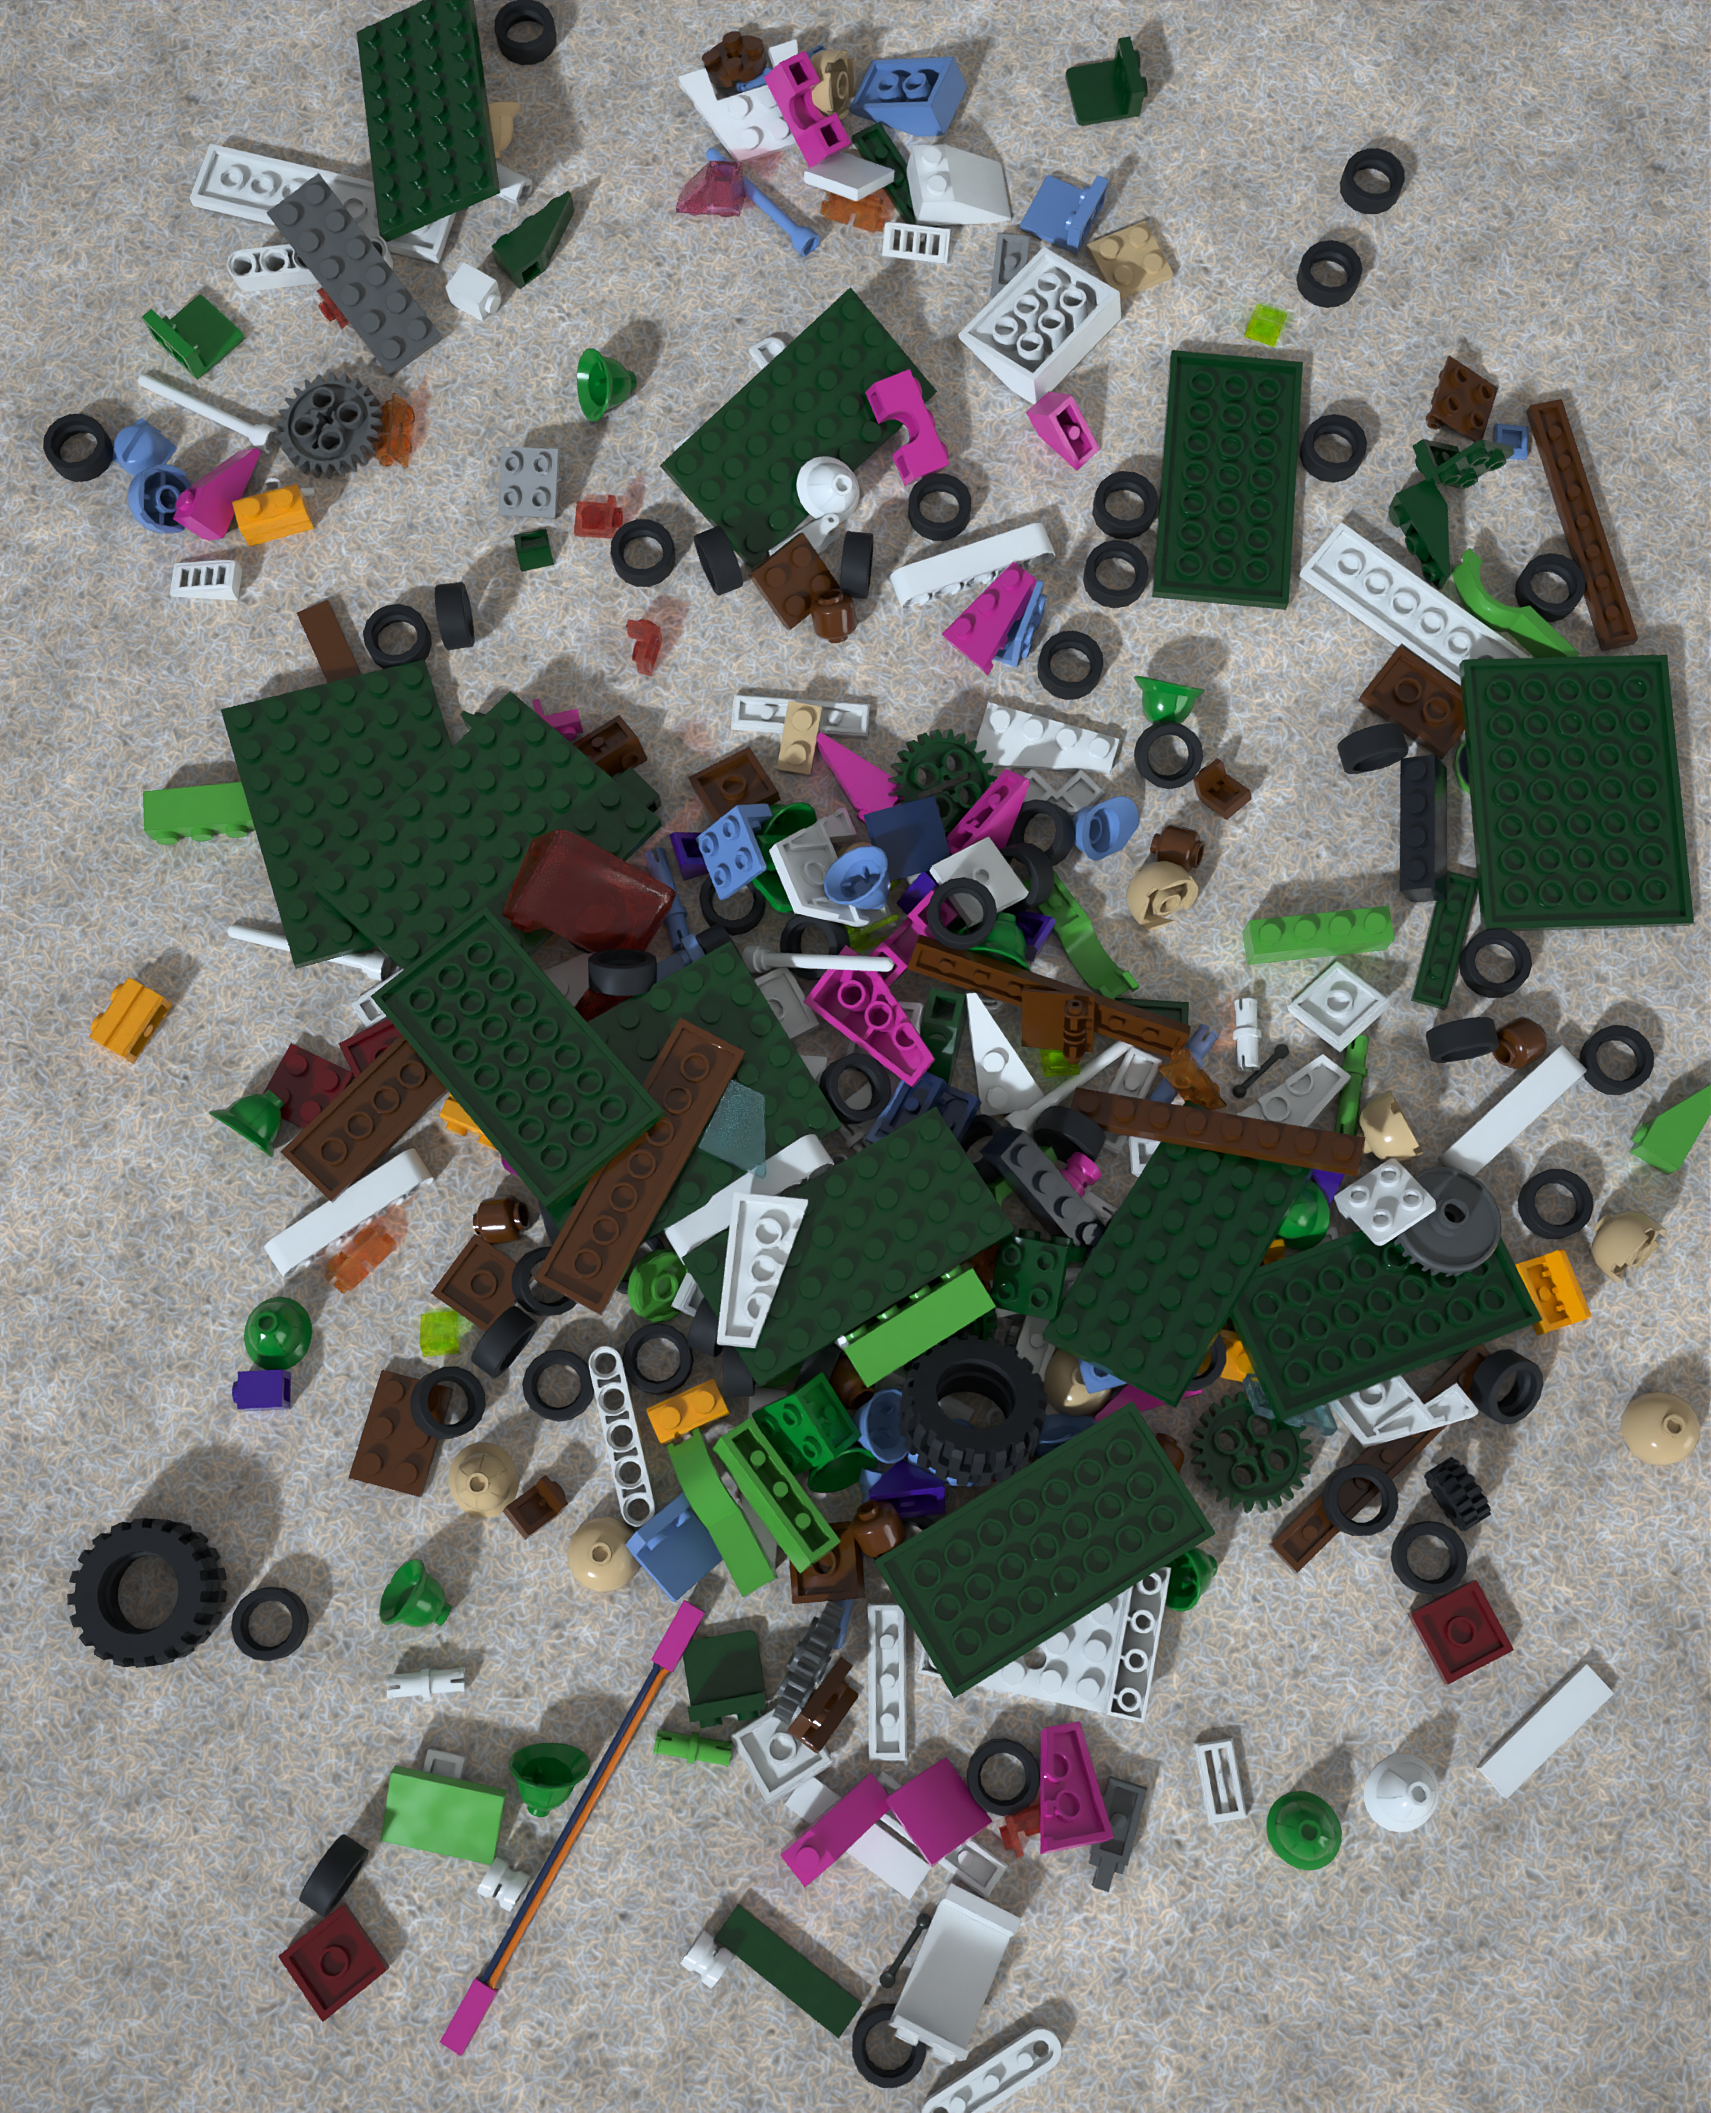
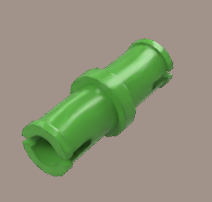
[653,1729,733,1767]

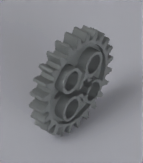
[276,372,385,479]
[773,1601,845,1725]

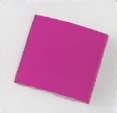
[885,1757,993,1868]

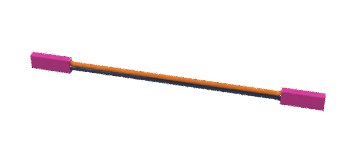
[440,1600,706,2056]

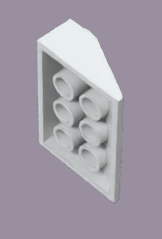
[958,247,1121,404]

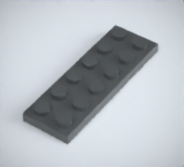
[267,173,443,377]

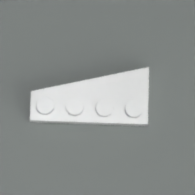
[974,702,1120,774]
[1236,1054,1351,1128]
[717,1192,809,1348]

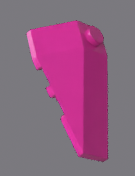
[803,945,935,1088]

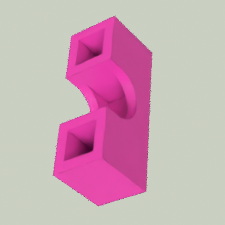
[764,51,852,168]
[865,369,949,486]
[869,888,960,988]

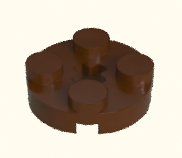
[702,31,767,88]

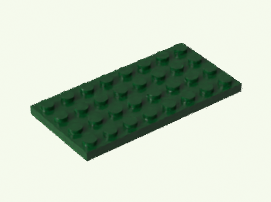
[357,0,500,242]
[659,287,937,569]
[1152,350,1303,610]
[370,906,666,1212]
[1042,1100,1315,1408]
[681,1107,1015,1388]
[1229,1230,1542,1423]
[873,1401,1216,1698]

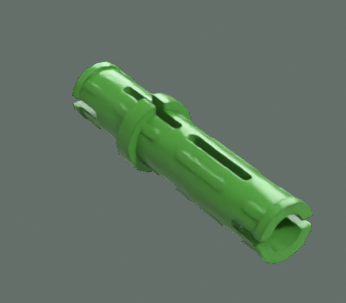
[1335,1035,1370,1136]

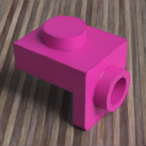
[533,699,584,741]

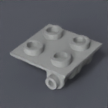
[498,447,563,519]

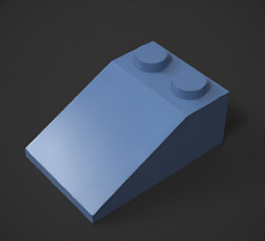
[849,57,967,137]

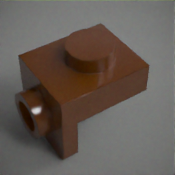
[1193,758,1252,820]
[503,1475,568,1541]

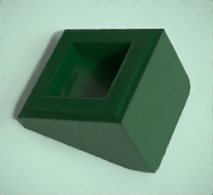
[514,529,554,572]

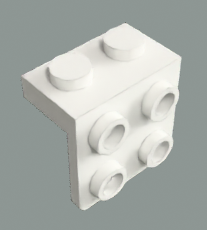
[1334,1157,1436,1246]

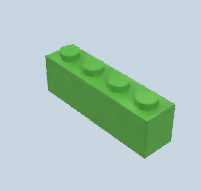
[143,782,255,845]
[1242,906,1395,965]
[841,1264,996,1388]
[712,1417,841,1574]

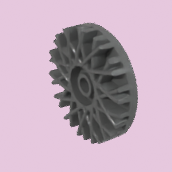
[1394,1167,1502,1277]

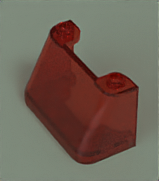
[501,829,676,954]

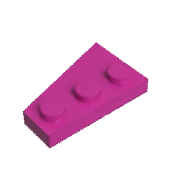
[942,561,1037,676]
[1040,1721,1114,1855]

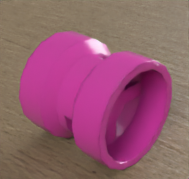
[1059,1152,1101,1198]

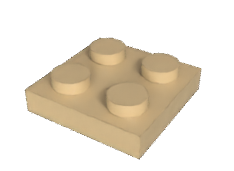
[1086,221,1174,300]

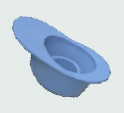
[113,418,177,476]
[1072,796,1139,861]

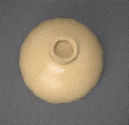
[810,49,856,119]
[1126,861,1199,931]
[1356,1090,1424,1164]
[1592,1211,1667,1283]
[1043,1349,1115,1417]
[1620,1391,1700,1466]
[567,1516,640,1593]

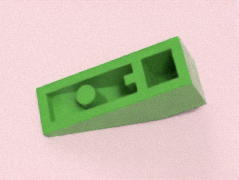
[1630,1084,1711,1175]

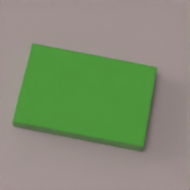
[380,1765,507,1865]

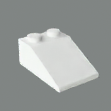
[906,144,1011,226]

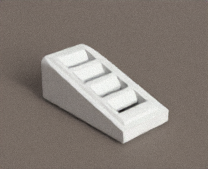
[882,222,950,264]
[170,560,242,600]

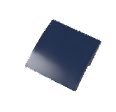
[864,796,951,882]
[879,1072,982,1143]

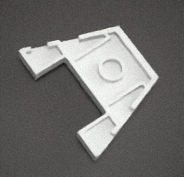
[678,39,798,164]
[769,807,896,933]
[1329,1376,1478,1448]

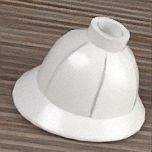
[796,456,860,523]
[1364,1754,1439,1832]

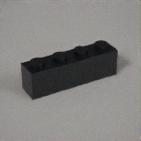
[1400,754,1447,902]
[979,1126,1107,1259]

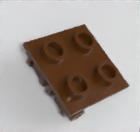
[1426,356,1498,442]
[1021,989,1095,1065]

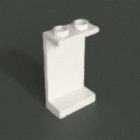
[888,1883,1022,2065]

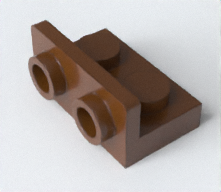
[573,715,648,777]
[787,1657,858,1753]

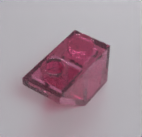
[676,161,745,217]

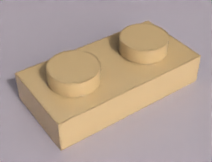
[777,701,823,776]

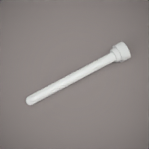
[138,374,279,454]
[227,924,392,981]
[742,945,894,973]
[1003,1040,1133,1135]

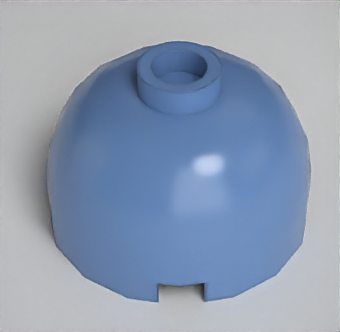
[127,464,191,534]

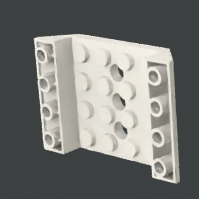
[917,1567,1171,1723]

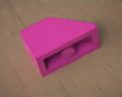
[1026,391,1100,470]

